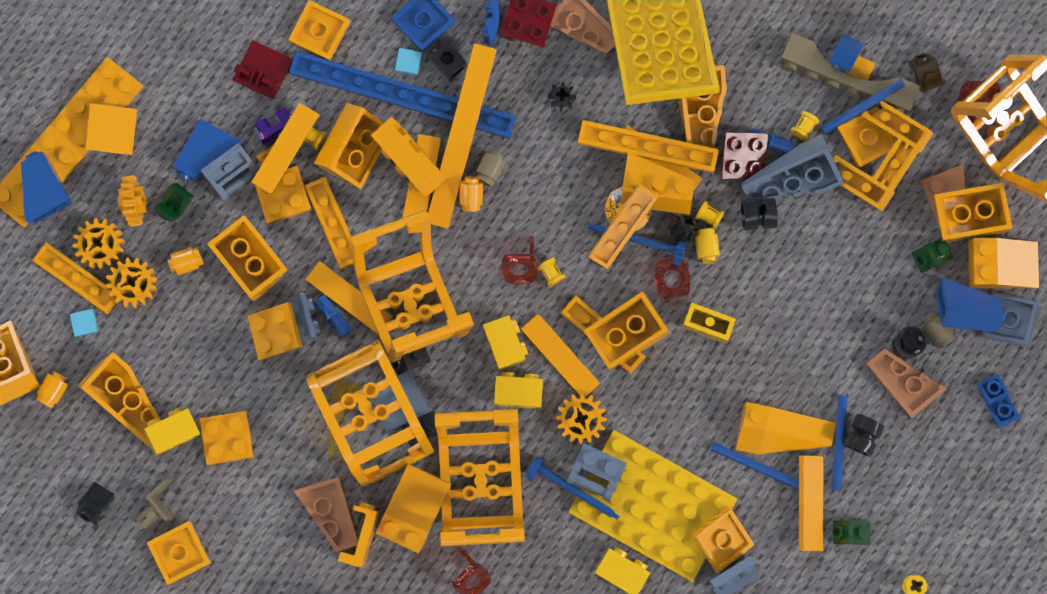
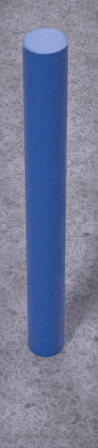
[821,78,905,135]
[832,396,847,490]
[711,442,799,489]

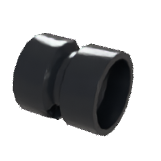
[741,198,778,231]
[891,326,927,359]
[843,414,885,457]

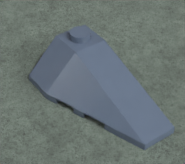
[741,134,844,202]

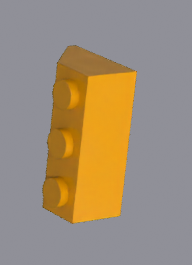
[314,103,384,189]
[207,215,288,302]

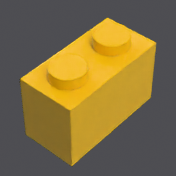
[682,303,736,344]
[483,315,528,371]
[494,372,543,409]
[143,407,200,456]
[594,547,650,594]

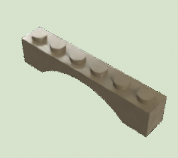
[779,33,920,115]

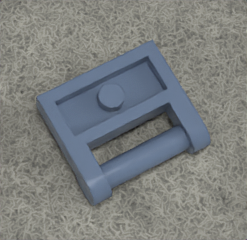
[201,143,258,202]
[566,443,627,502]

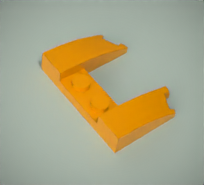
[834,101,934,212]

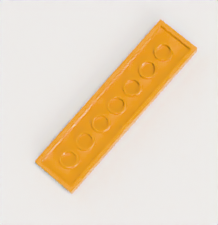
[0,57,144,228]

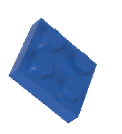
[391,0,456,53]

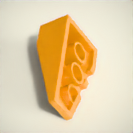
[678,65,727,148]
[78,352,161,448]
[735,402,836,455]

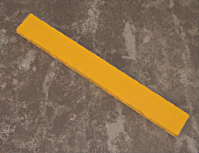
[428,43,497,229]

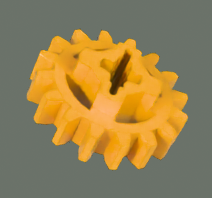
[118,175,147,227]
[73,218,125,269]
[106,258,158,309]
[556,393,607,444]

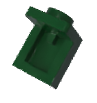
[153,183,194,222]
[912,238,954,273]
[832,520,870,545]

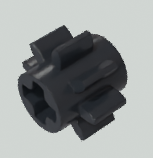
[548,82,577,112]
[668,214,698,242]

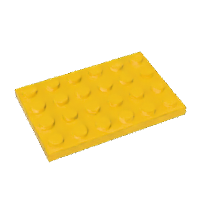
[606,0,719,105]
[568,430,737,582]

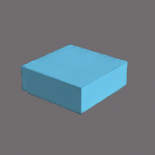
[395,48,422,76]
[70,309,99,337]

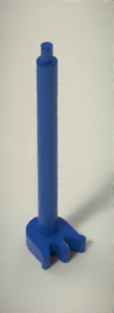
[587,224,687,266]
[525,457,620,520]

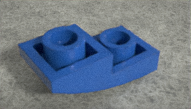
[481,0,499,46]
[829,33,864,72]
[977,374,1020,429]

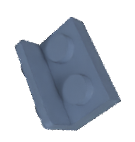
[279,292,321,343]
[708,556,760,594]

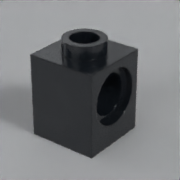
[431,42,467,81]

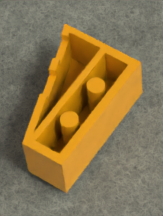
[371,117,447,197]
[621,152,695,215]

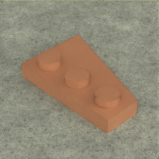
[550,0,615,55]
[920,164,965,245]
[865,349,947,419]
[294,477,358,552]

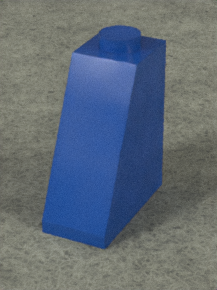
[173,119,243,182]
[21,151,73,226]
[936,278,1005,332]

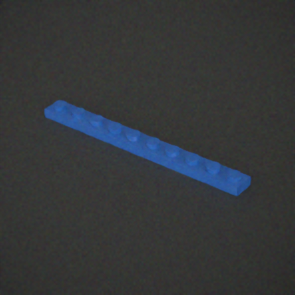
[289,51,516,139]

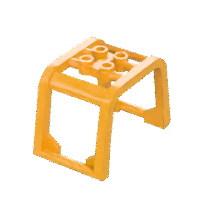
[951,54,1047,203]
[349,210,474,363]
[306,340,435,488]
[435,409,525,546]

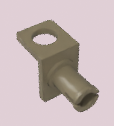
[136,478,174,528]

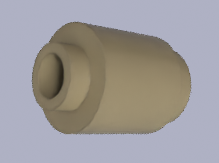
[476,151,506,187]
[922,313,956,349]

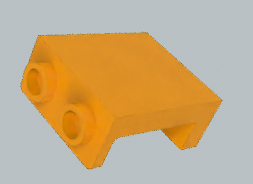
[338,502,380,568]

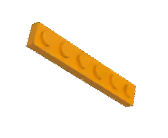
[578,120,719,173]

